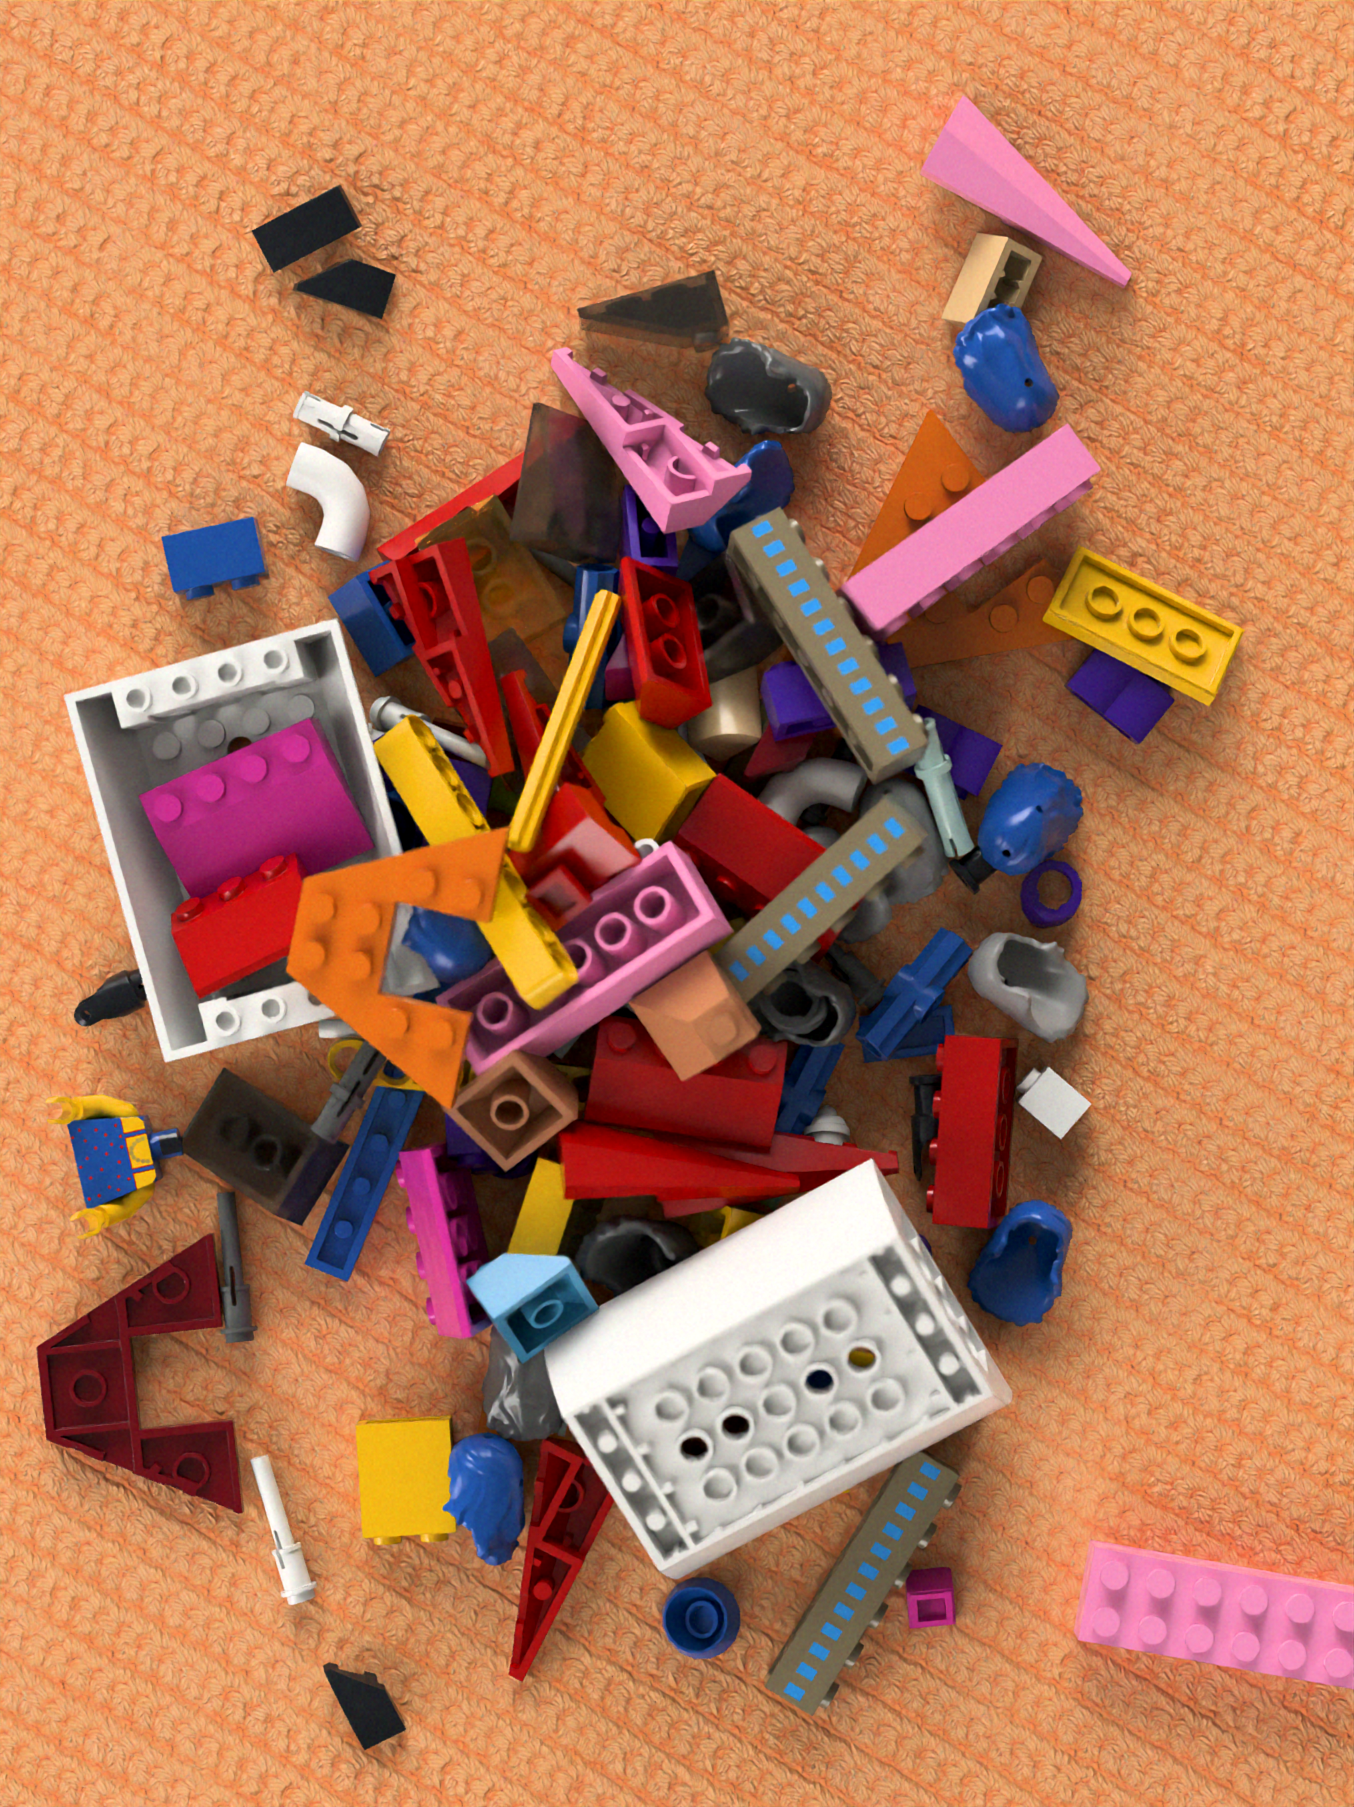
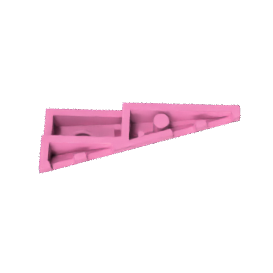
[920,96,1132,288]
[550,347,752,534]

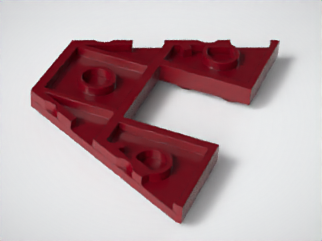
[36,1233,244,1514]

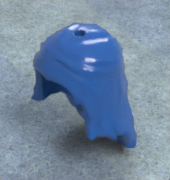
[953,303,1060,434]
[687,440,795,554]
[978,762,1083,876]
[401,905,493,983]
[967,1200,1073,1327]
[442,1433,525,1566]

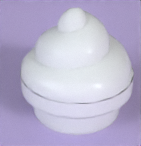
[803,1105,850,1146]

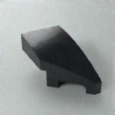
[293,259,396,319]
[323,1662,406,1750]

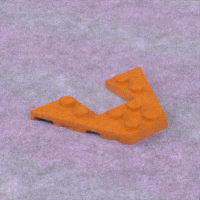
[846,409,1077,669]
[286,826,511,1109]

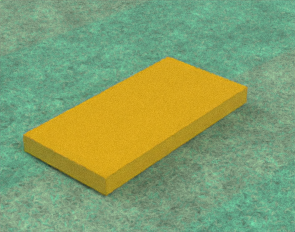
[1042,545,1245,706]

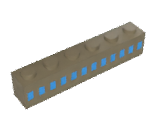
[727,507,929,785]
[713,792,929,1011]
[764,1449,962,1716]

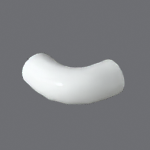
[286,442,370,562]
[757,756,868,826]

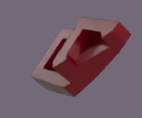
[741,722,819,783]

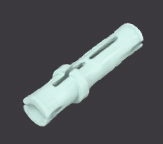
[914,718,974,857]

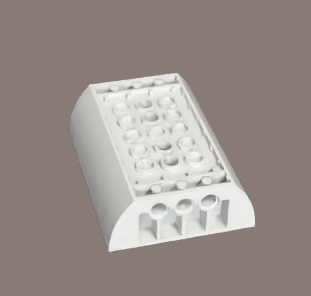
[63,618,440,1063]
[544,1158,1012,1579]

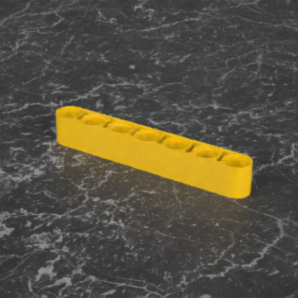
[373,714,579,1010]

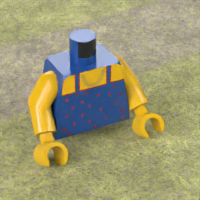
[46,1094,184,1240]

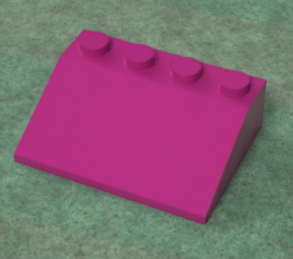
[139,718,376,899]
[396,1140,493,1339]

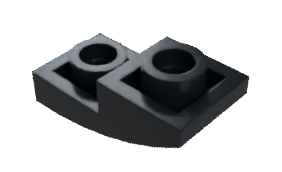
[252,184,362,273]

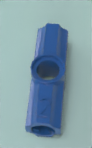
[563,563,622,710]
[855,927,973,1062]
[774,1042,845,1135]

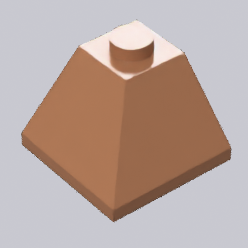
[628,949,762,1081]
[442,1049,579,1172]

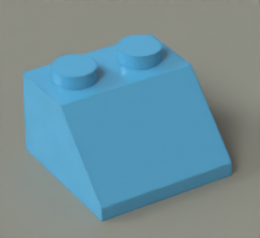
[465,1253,599,1364]

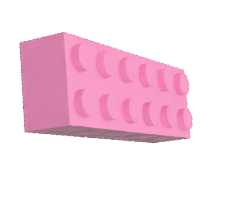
[835,423,1101,642]
[435,841,733,1076]
[1074,1540,1354,1689]

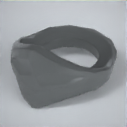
[759,970,827,1034]

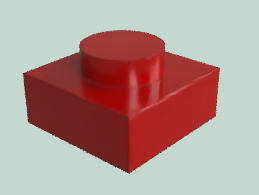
[524,863,593,932]

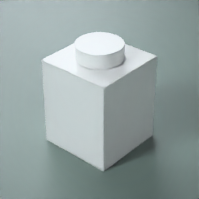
[1015,1065,1091,1139]

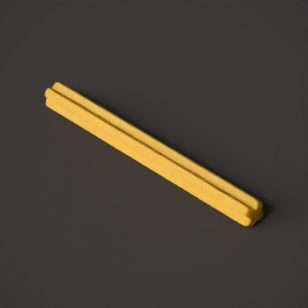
[508,590,622,853]

